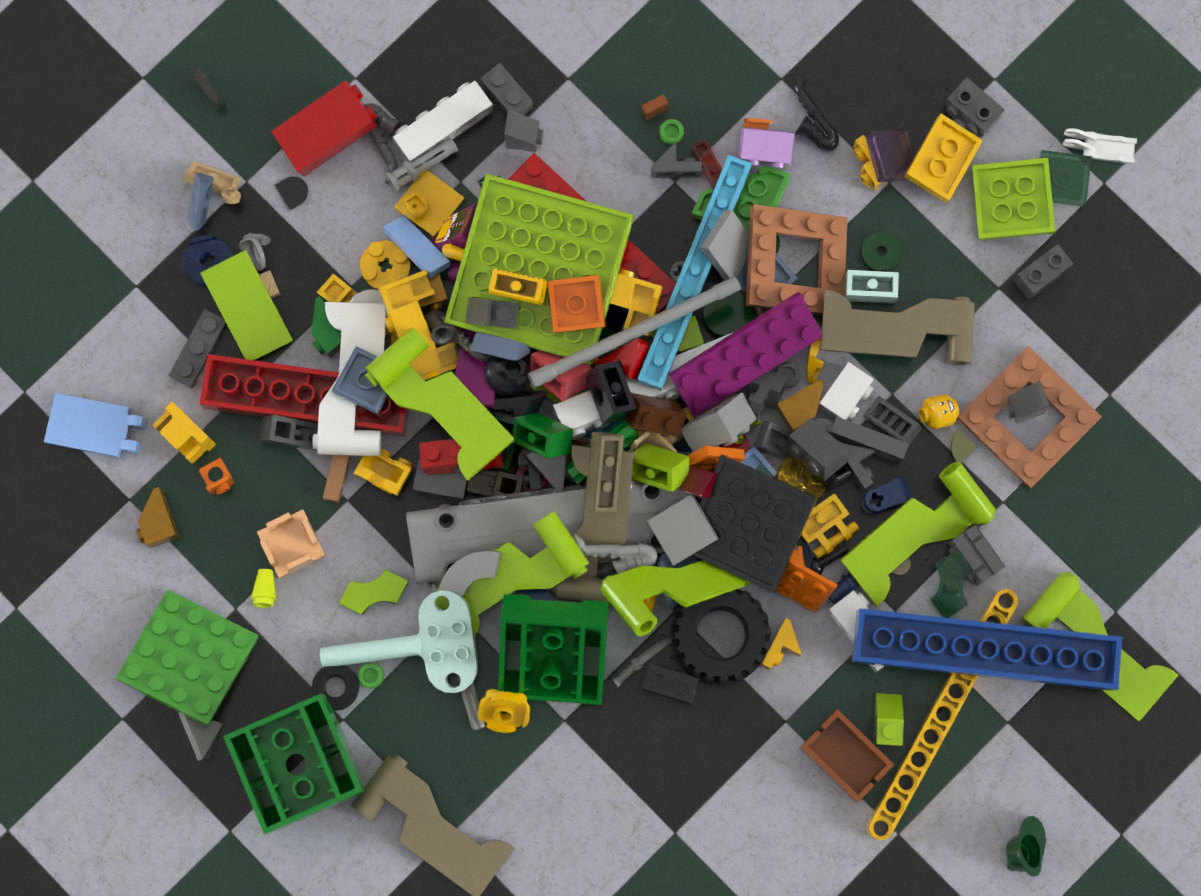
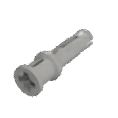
[384,138,458,193]

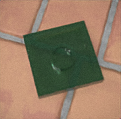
[1040,150,1092,207]

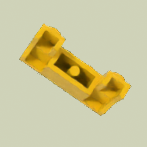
[610,269,663,336]
[378,270,458,381]

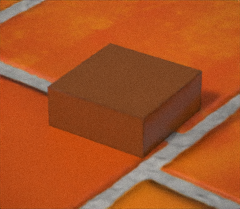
[641,94,668,121]

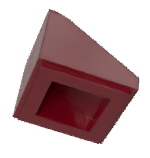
[680,467,717,498]

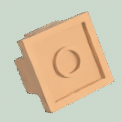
[257,510,326,578]

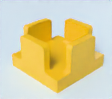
[153,402,216,464]

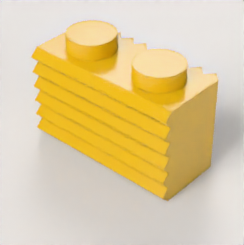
[488,268,548,305]

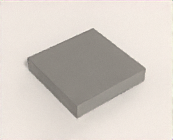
[701,210,749,281]
[647,494,719,566]

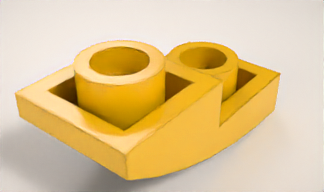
[853,135,881,192]

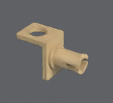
[628,431,683,452]

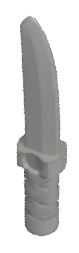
[611,638,672,687]

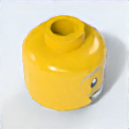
[919,394,959,429]

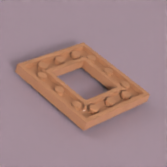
[746,204,848,316]
[957,346,1102,489]

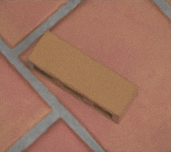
[323,455,351,503]

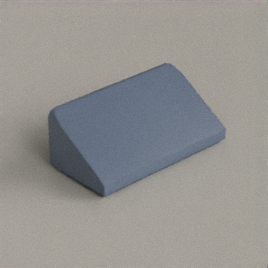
[188,172,214,231]
[471,332,531,361]

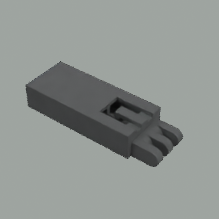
[816,417,909,464]

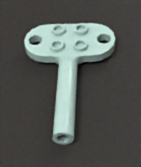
[320,590,478,693]

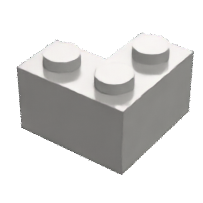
[681,392,757,452]

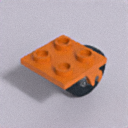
[776,537,838,613]

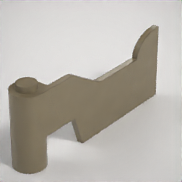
[351,754,514,896]

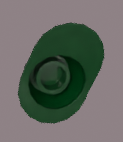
[1006,816,1046,877]

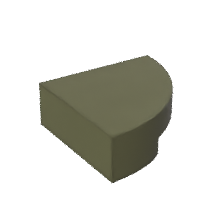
[951,429,977,463]

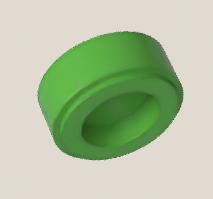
[659,119,684,146]
[358,663,384,689]

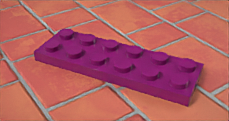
[668,292,823,418]

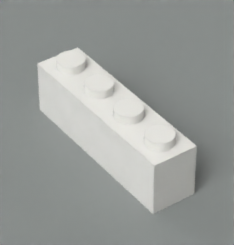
[393,81,494,162]

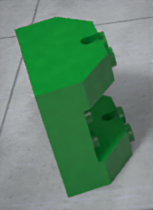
[498,594,609,705]
[223,693,366,834]

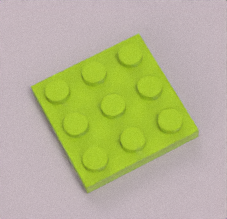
[972,158,1055,241]

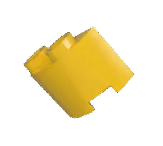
[354,448,413,496]

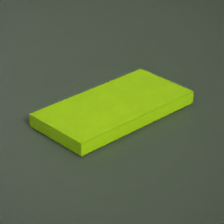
[200,250,293,360]

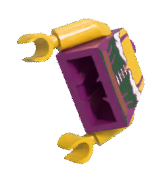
[431,203,477,261]

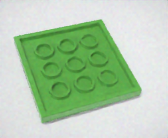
[116,589,259,727]

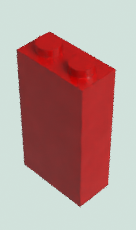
[271,80,378,176]

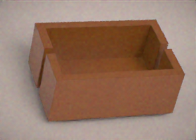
[799,709,894,803]

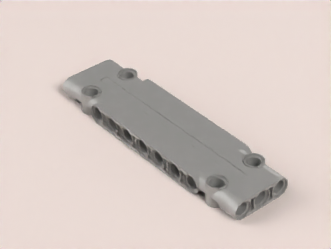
[406,480,691,584]

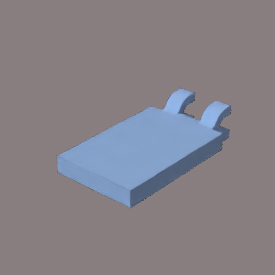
[44,393,147,458]

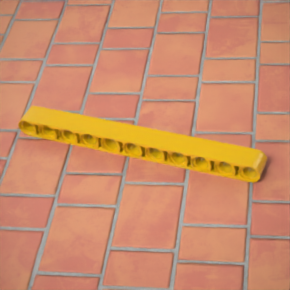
[867,589,1018,840]

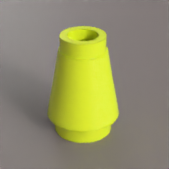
[251,569,276,608]

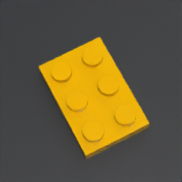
[904,114,983,203]

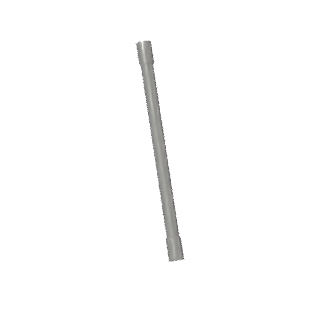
[528,277,741,388]

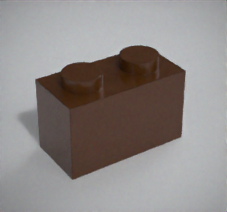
[626,393,687,437]

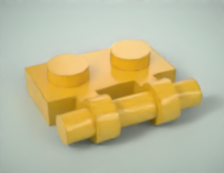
[801,493,859,559]

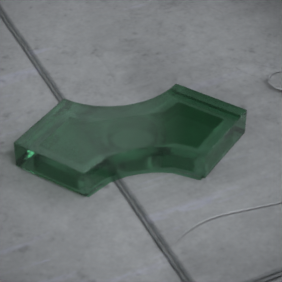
[930,549,972,618]

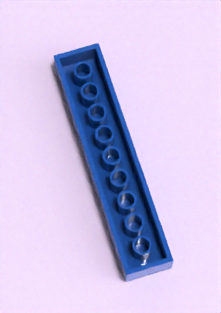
[852,608,1122,691]

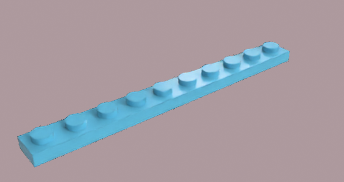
[637,155,752,391]

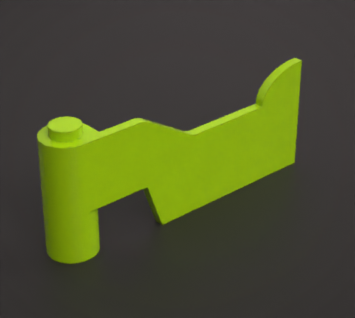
[364,328,515,481]
[600,560,753,636]

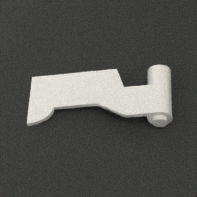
[313,302,386,456]

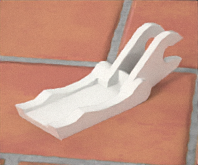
[1063,128,1137,164]

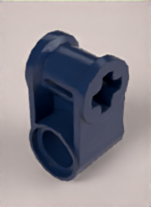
[861,476,912,515]

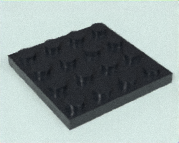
[693,454,818,593]

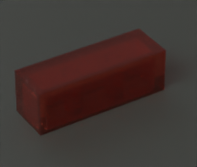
[691,139,722,189]

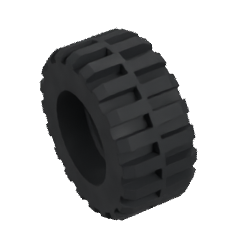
[671,589,771,685]

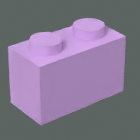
[738,127,794,167]

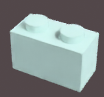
[844,270,899,304]

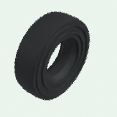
[312,665,359,711]

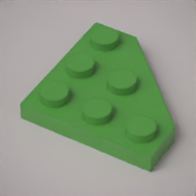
[692,166,791,233]

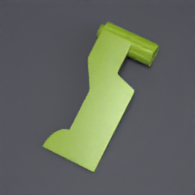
[840,461,996,607]
[434,511,589,636]
[1021,571,1179,722]

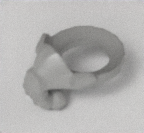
[239,233,270,270]

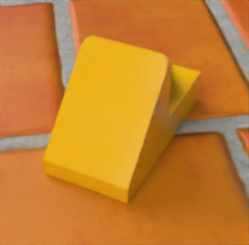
[761,618,802,670]

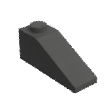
[259,415,318,451]

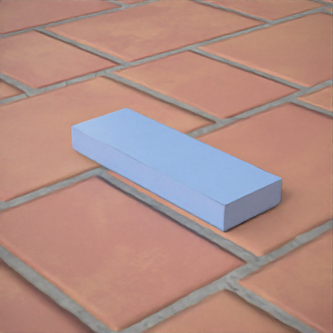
[384,215,450,279]

